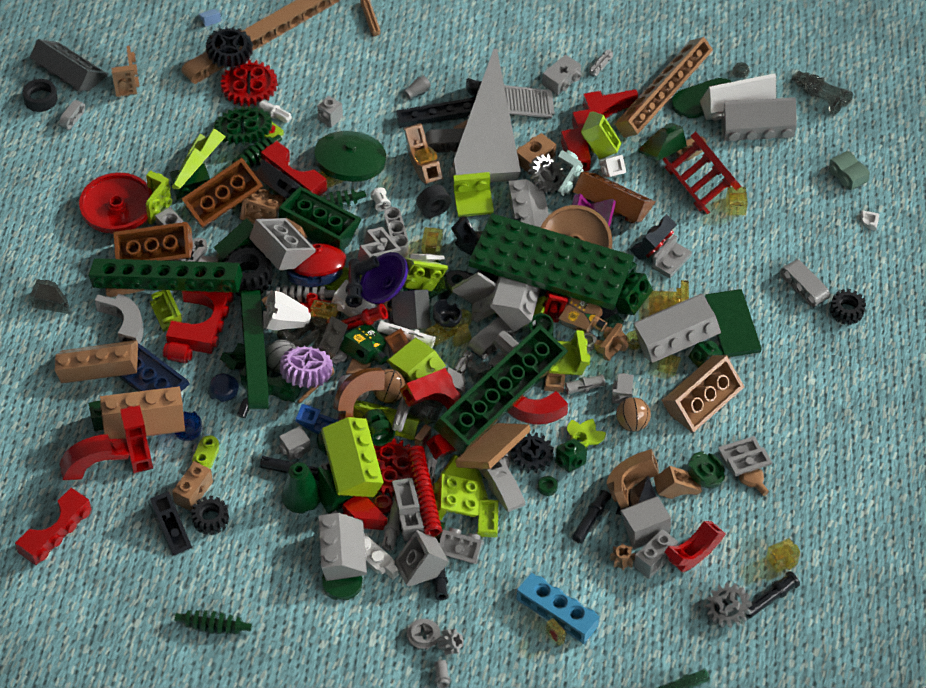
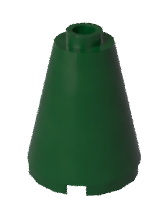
[281,462,320,514]

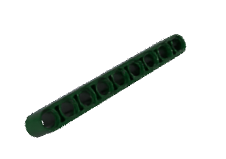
[241,290,269,410]

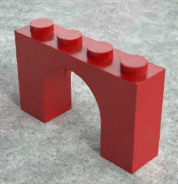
[166,291,234,354]
[400,368,481,460]

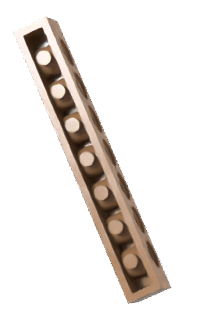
[615,36,713,138]

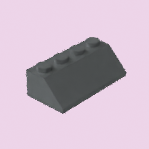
[30,39,108,92]

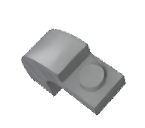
[95,294,144,344]

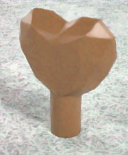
[739,468,769,496]

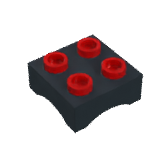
[630,214,677,260]

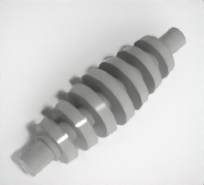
[266,285,336,303]

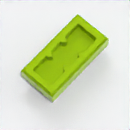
[477,499,499,537]

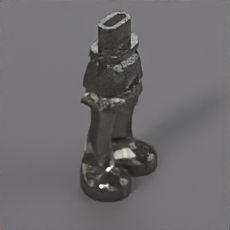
[791,70,853,116]
[277,305,341,348]

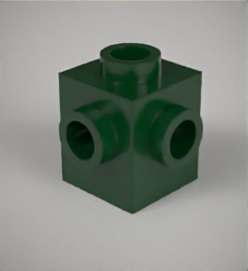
[555,438,587,473]

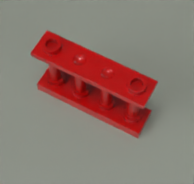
[662,131,741,214]

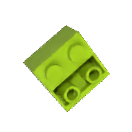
[581,111,621,159]
[403,258,448,291]

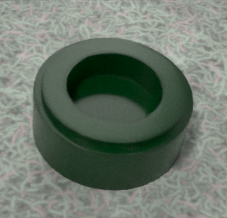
[538,476,558,496]

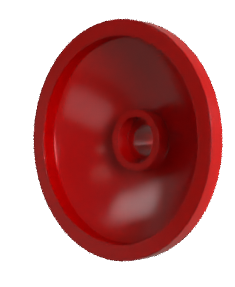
[292,244,347,277]

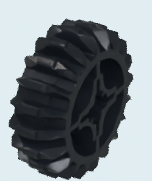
[206,26,253,70]

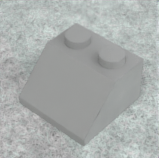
[395,530,448,586]

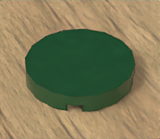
[687,451,725,488]
[322,573,363,601]

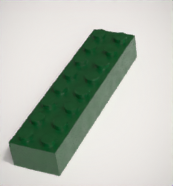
[433,325,568,455]

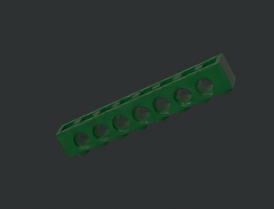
[88,258,243,293]

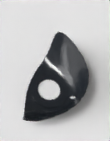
[438,270,474,300]

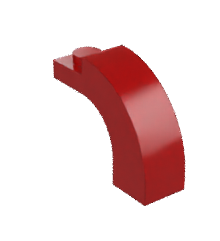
[508,391,568,425]
[59,434,130,480]
[664,521,726,572]

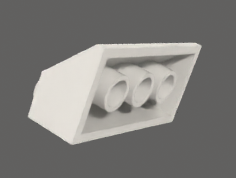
[700,74,776,121]

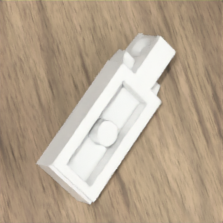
[364,533,399,580]

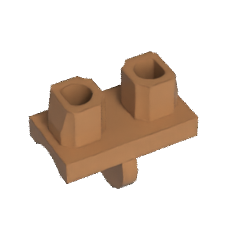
[594,323,629,361]

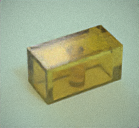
[311,300,338,321]

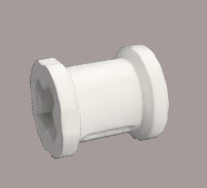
[370,188,391,212]

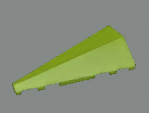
[172,129,226,189]

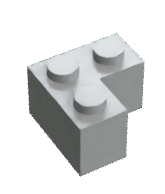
[357,227,401,262]

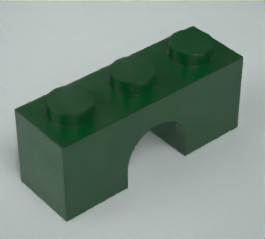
[240,362,303,403]

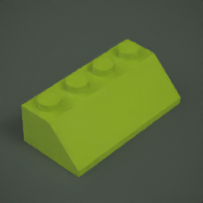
[321,417,383,497]

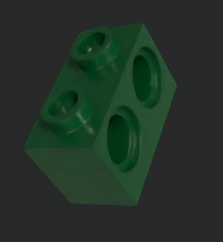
[616,272,653,315]

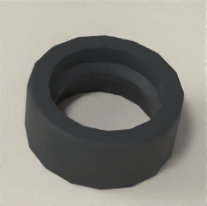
[22,79,58,112]

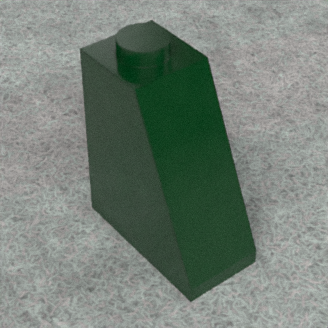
[213,218,259,262]

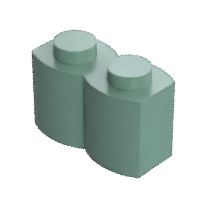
[829,151,870,190]

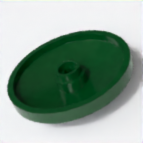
[314,131,386,182]

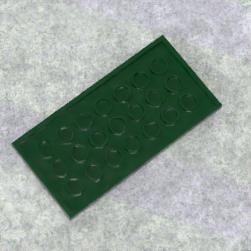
[468,213,634,310]

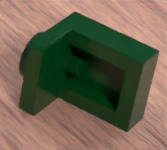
[688,340,723,368]
[220,343,245,370]

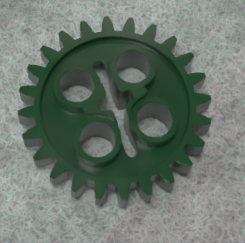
[214,106,272,146]

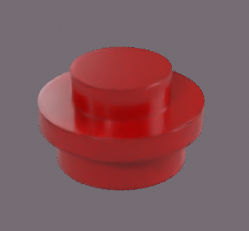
[373,495,393,514]

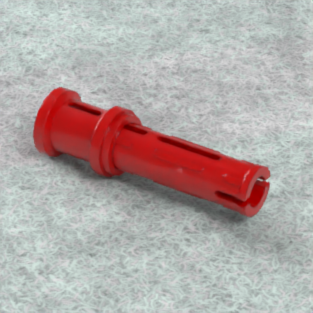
[331,303,388,335]

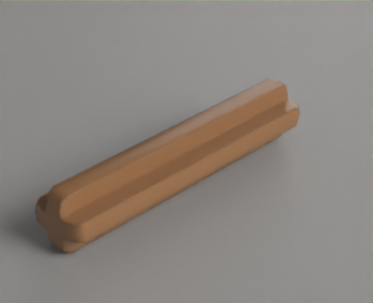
[360,0,380,36]

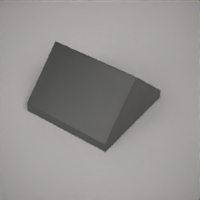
[391,290,431,329]

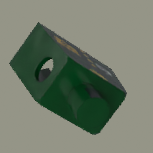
[340,324,388,365]

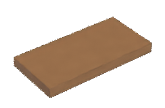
[455,423,531,469]

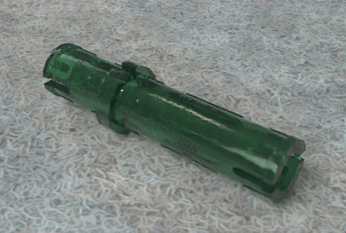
[657,668,710,688]

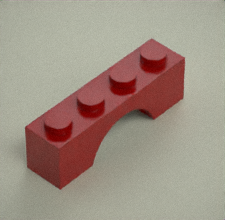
[261,141,327,196]
[120,405,153,473]
[15,487,92,565]

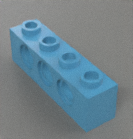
[516,573,599,644]

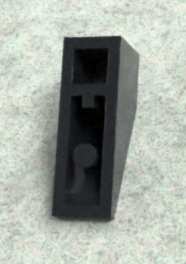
[148,491,192,555]

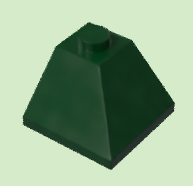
[638,123,687,161]

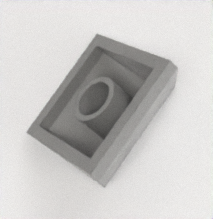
[620,496,671,549]

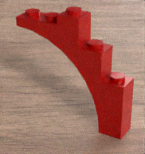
[561,89,638,172]

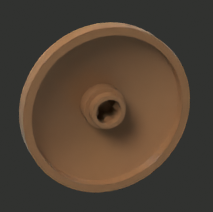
[540,205,612,249]

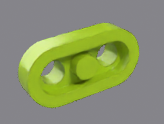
[192,435,219,469]

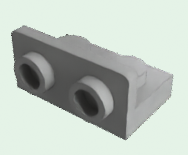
[652,235,692,278]
[439,528,484,565]

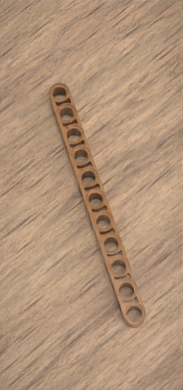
[181,0,340,84]

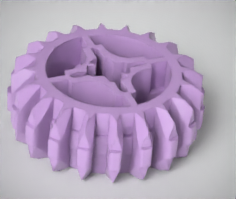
[279,345,333,388]

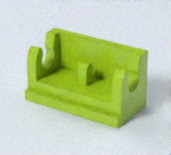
[150,290,182,332]

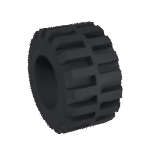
[225,246,273,296]

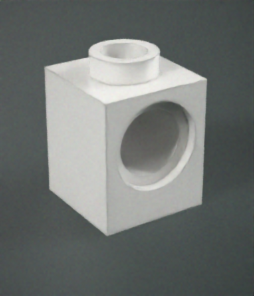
[599,155,626,177]

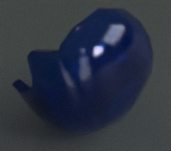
[174,411,202,441]

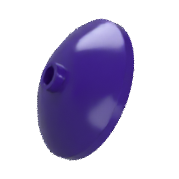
[360,252,408,304]

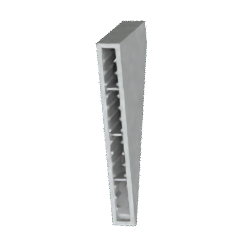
[449,49,521,182]

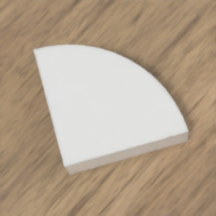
[860,210,879,231]

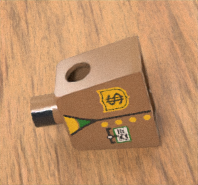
[558,298,607,333]

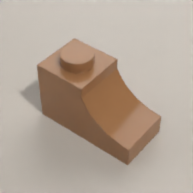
[653,466,702,499]

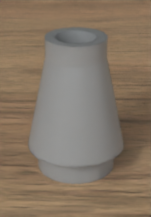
[404,75,431,99]

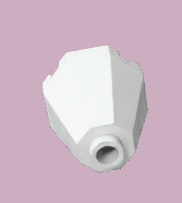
[262,290,311,330]

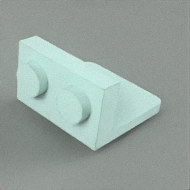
[558,150,584,196]

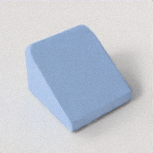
[199,9,221,27]

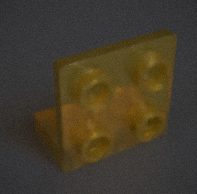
[649,280,689,316]

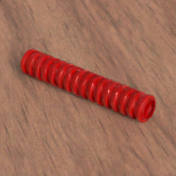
[407,445,442,537]

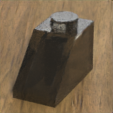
[30,279,70,314]

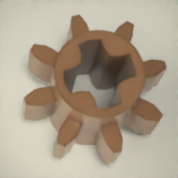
[610,543,635,570]

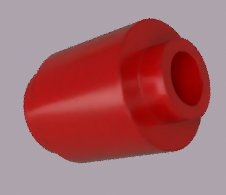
[163,342,193,364]

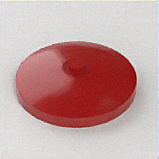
[79,173,152,234]

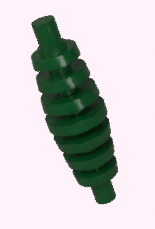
[232,134,282,167]
[322,189,366,209]
[174,610,252,634]

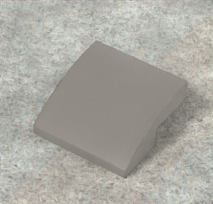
[718,436,772,476]

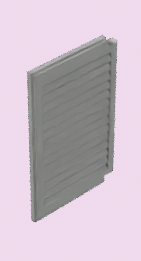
[504,85,555,118]

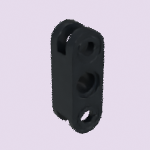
[252,158,301,199]

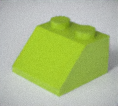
[387,337,446,383]

